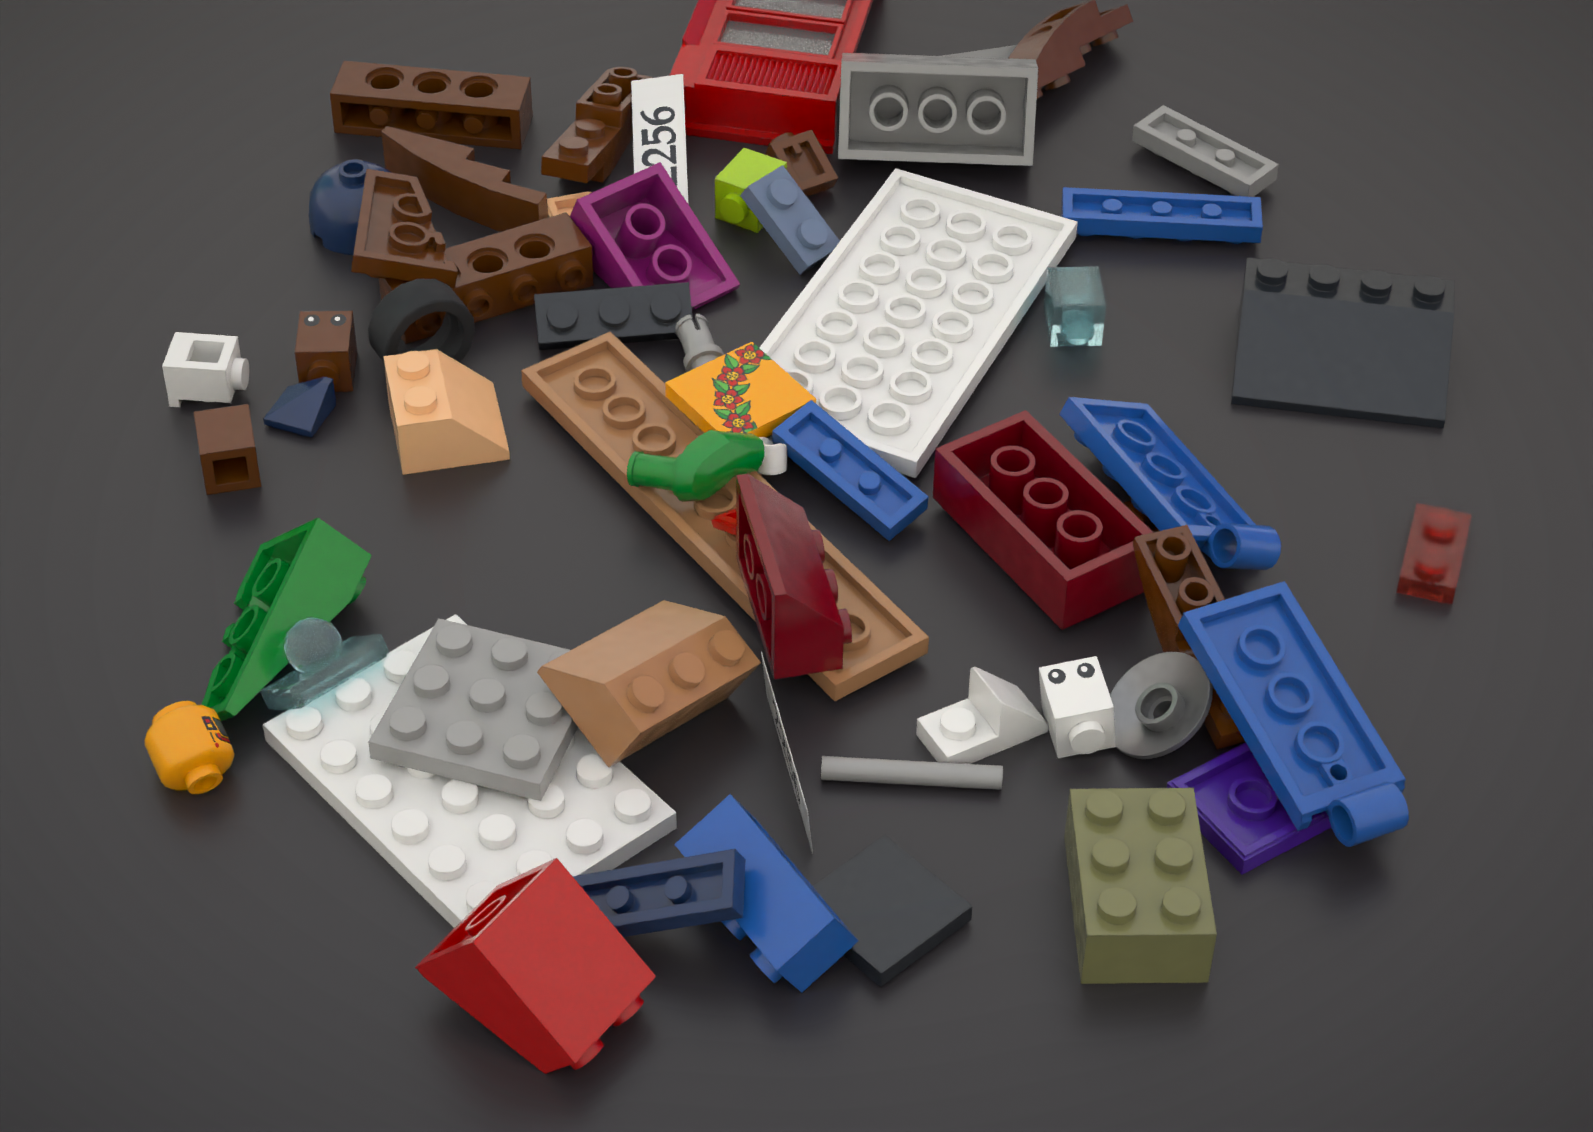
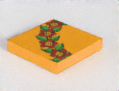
[665,342,816,437]

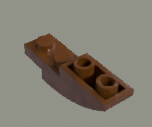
[1008,0,1133,98]
[541,67,653,183]
[1133,525,1245,749]

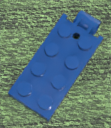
[1059,397,1281,570]
[1178,581,1409,847]

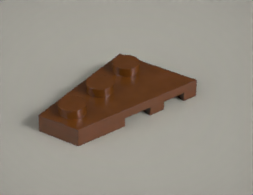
[351,169,458,288]

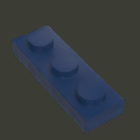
[573,849,746,937]

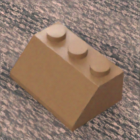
[537,600,761,767]

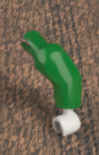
[627,430,787,502]

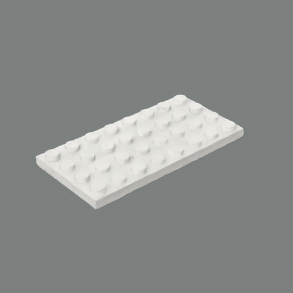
[759,168,1078,478]

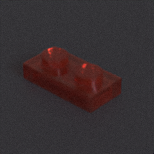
[1396,503,1472,604]

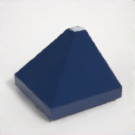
[263,377,336,438]

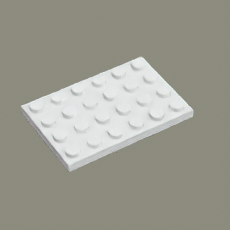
[263,614,677,928]

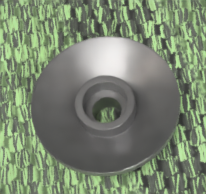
[1110,652,1213,759]

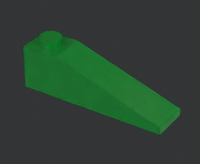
[202,518,372,721]

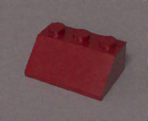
[736,474,852,680]

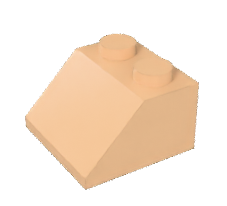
[383,349,510,475]

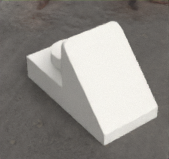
[916,667,1049,764]

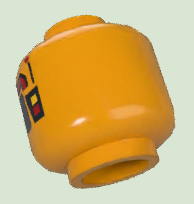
[144,701,235,794]

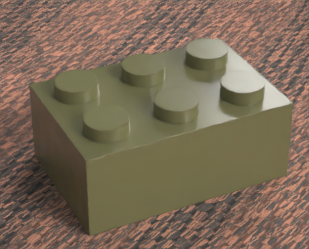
[1064,788,1217,984]

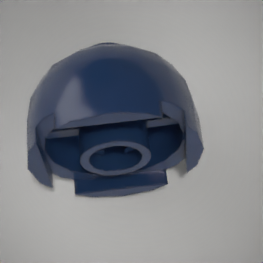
[309,159,391,255]

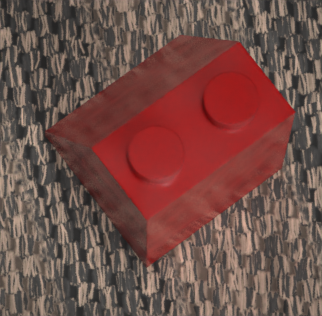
[415,858,656,1074]

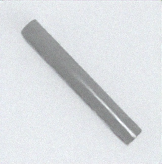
[821,756,1003,790]

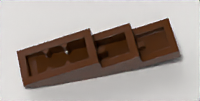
[381,126,548,232]

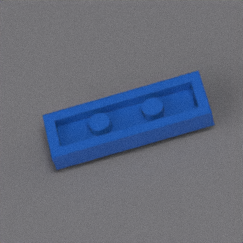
[772,400,929,541]

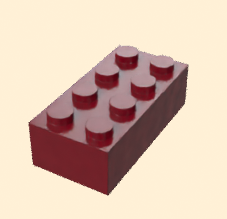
[932,410,1153,630]

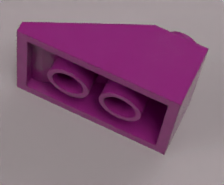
[570,162,740,311]

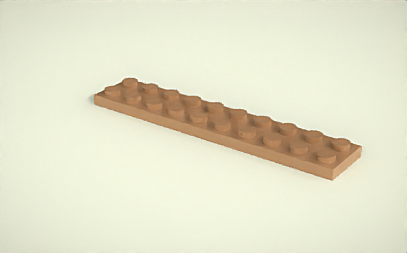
[521,332,929,701]

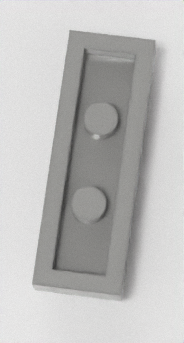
[1132,105,1279,197]

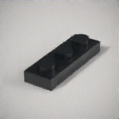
[534,282,693,350]

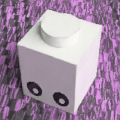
[1039,656,1116,758]

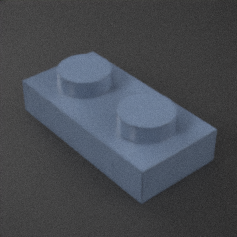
[740,165,840,275]

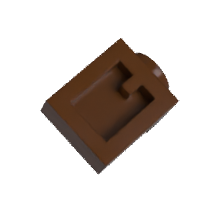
[765,130,838,196]

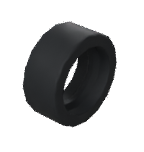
[368,279,475,363]

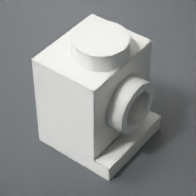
[162,332,249,407]

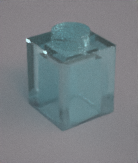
[1044,266,1106,347]

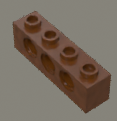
[330,61,533,150]
[379,212,594,344]

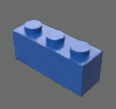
[674,794,859,993]

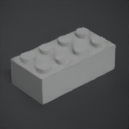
[838,53,1038,166]

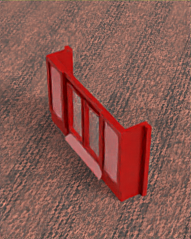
[669,0,873,155]

